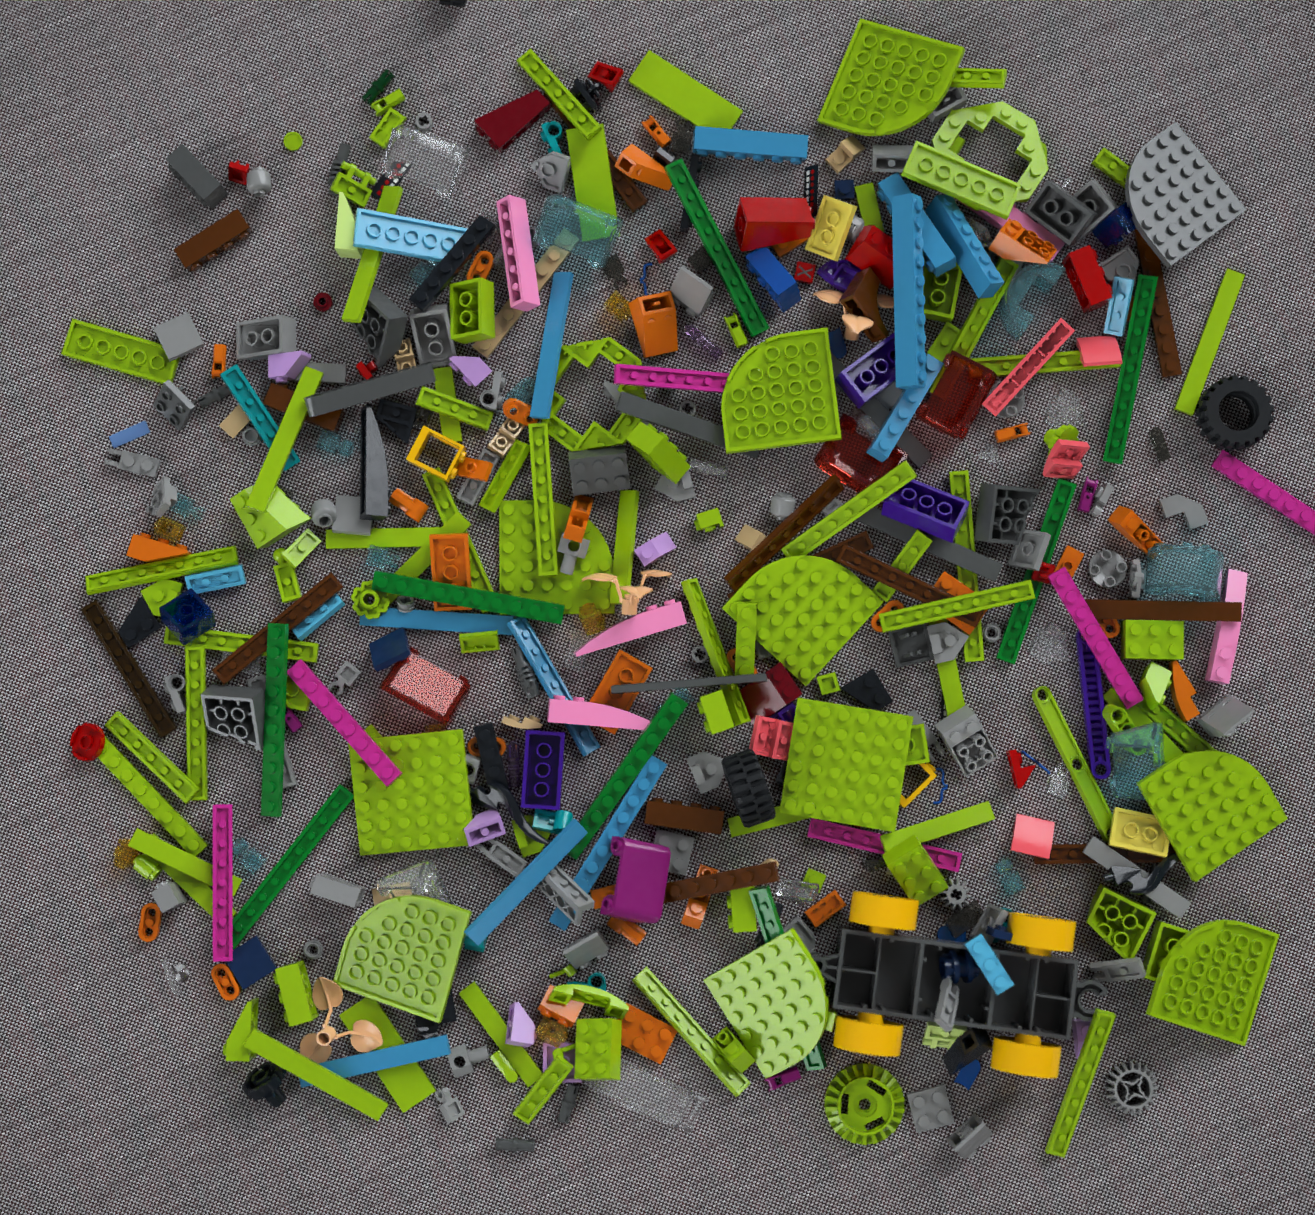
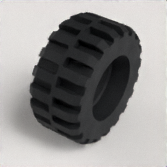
[1195,375,1274,451]
[721,749,776,828]

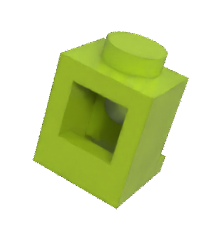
[693,508,724,533]

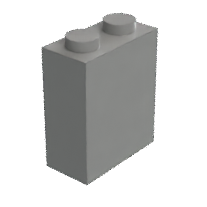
[309,873,366,908]

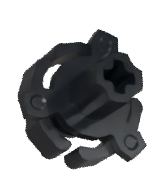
[242,1061,287,1108]

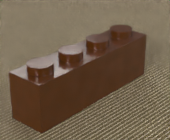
[173,208,253,273]
[263,382,345,434]
[644,797,724,835]

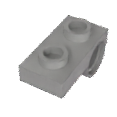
[480,371,506,412]
[163,674,186,714]

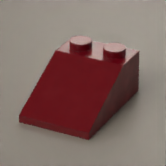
[740,662,802,727]

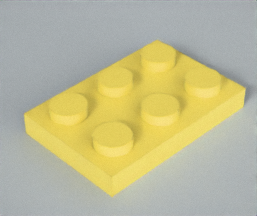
[805,195,857,262]
[1108,807,1170,858]

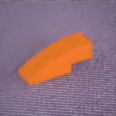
[563,495,594,543]
[1168,660,1200,722]

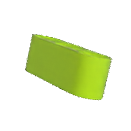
[1102,704,1146,755]

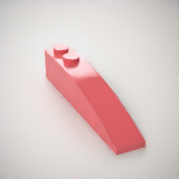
[982,318,1075,417]

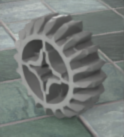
[1105,1061,1159,1115]

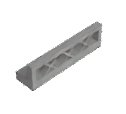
[537,865,595,926]

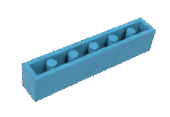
[692,126,808,164]
[877,172,956,277]
[925,194,1004,298]
[866,354,944,462]

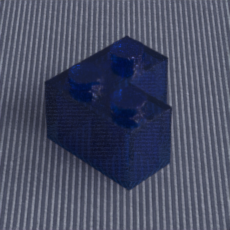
[1092,202,1137,249]

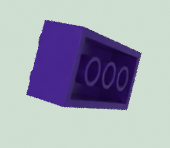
[835,332,896,409]
[881,479,970,543]
[521,730,566,810]

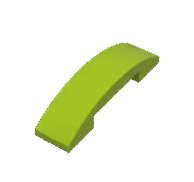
[548,984,629,1020]

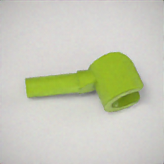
[549,964,577,979]
[553,1043,576,1059]

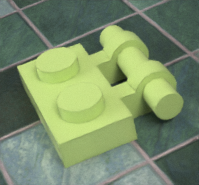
[922,1021,967,1050]

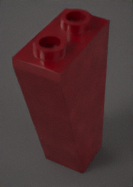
[474,89,551,153]

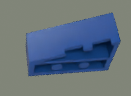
[745,247,802,313]

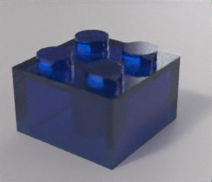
[159,588,216,645]

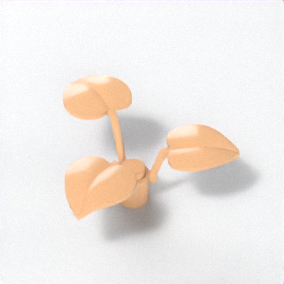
[813,289,894,341]
[582,569,672,615]
[300,977,383,1063]

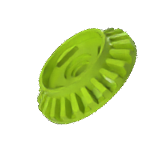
[824,1063,905,1145]

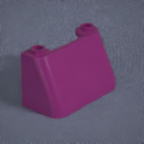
[600,836,671,924]

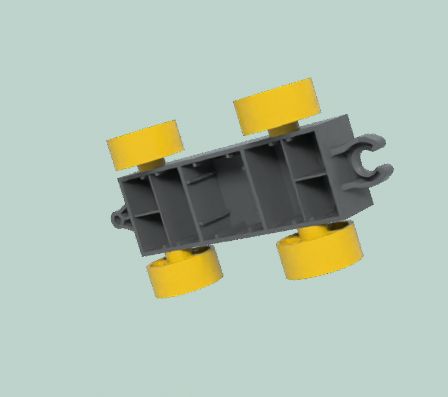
[810,891,1108,1078]

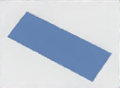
[109,421,150,448]

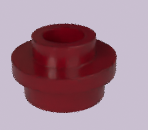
[313,293,333,312]

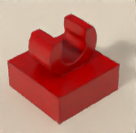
[228,160,249,185]
[355,361,378,380]
[1031,562,1055,584]

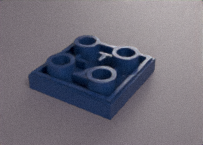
[369,627,411,672]
[226,936,277,990]

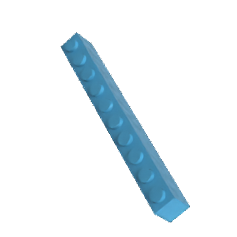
[892,193,927,390]
[548,755,667,931]

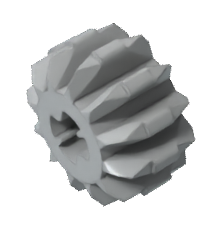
[939,877,972,911]

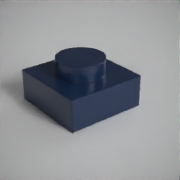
[834,180,855,201]
[986,924,1013,941]

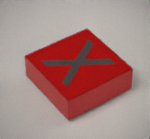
[794,261,816,284]

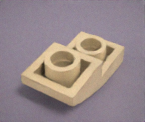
[394,338,416,370]
[219,405,250,438]
[487,418,526,458]
[501,714,543,729]

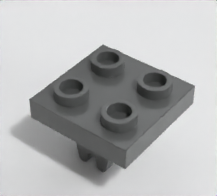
[153,380,198,431]
[888,623,934,668]

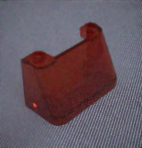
[915,350,997,442]
[814,413,908,493]
[379,647,472,726]

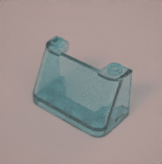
[533,194,624,269]
[1106,722,1165,800]

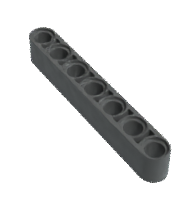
[304,362,436,417]

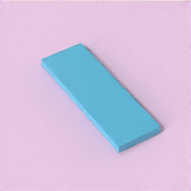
[353,208,468,267]

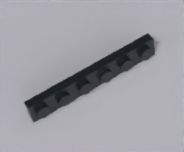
[409,215,496,313]

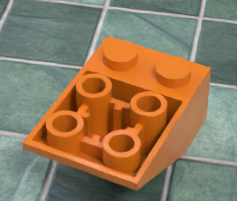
[988,219,1057,264]
[628,291,678,358]

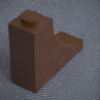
[839,267,889,343]

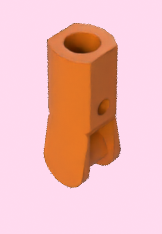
[641,115,672,149]
[211,344,227,379]
[994,423,1031,443]

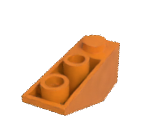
[614,143,672,191]
[1107,505,1165,560]
[126,532,192,563]
[680,864,718,930]

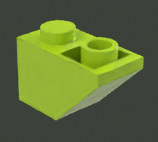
[1138,662,1172,710]
[712,1026,756,1074]

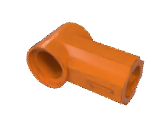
[389,488,429,523]
[606,917,647,946]

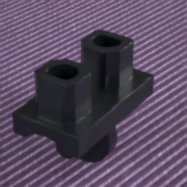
[569,78,602,112]

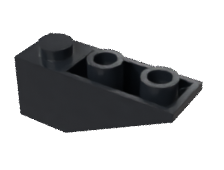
[943,1028,993,1076]

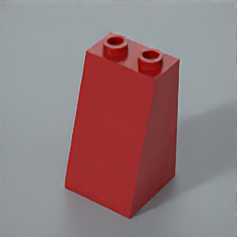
[733,197,815,252]

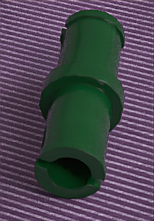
[361,69,394,106]

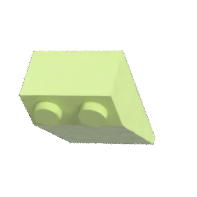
[335,192,364,259]

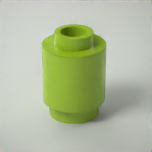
[132,854,163,881]

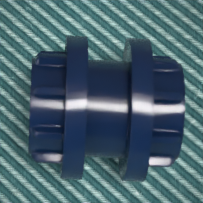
[939,949,980,984]

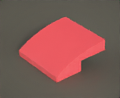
[1076,335,1122,367]
[1043,439,1090,479]
[749,715,794,761]
[1010,814,1055,859]

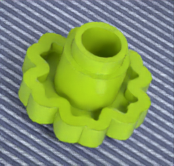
[1044,424,1079,455]
[351,580,391,619]

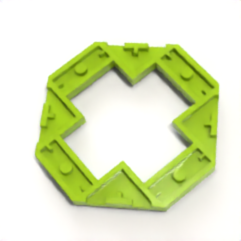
[931,101,1048,211]
[541,337,646,452]

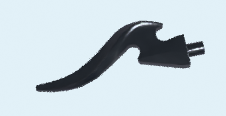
[469,783,550,846]
[1102,852,1180,895]

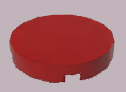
[70,723,105,762]

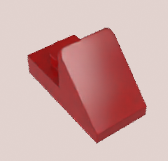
[587,61,624,93]
[644,229,677,264]
[1006,749,1036,789]

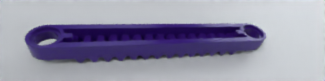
[1076,630,1111,779]

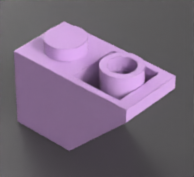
[448,356,492,387]

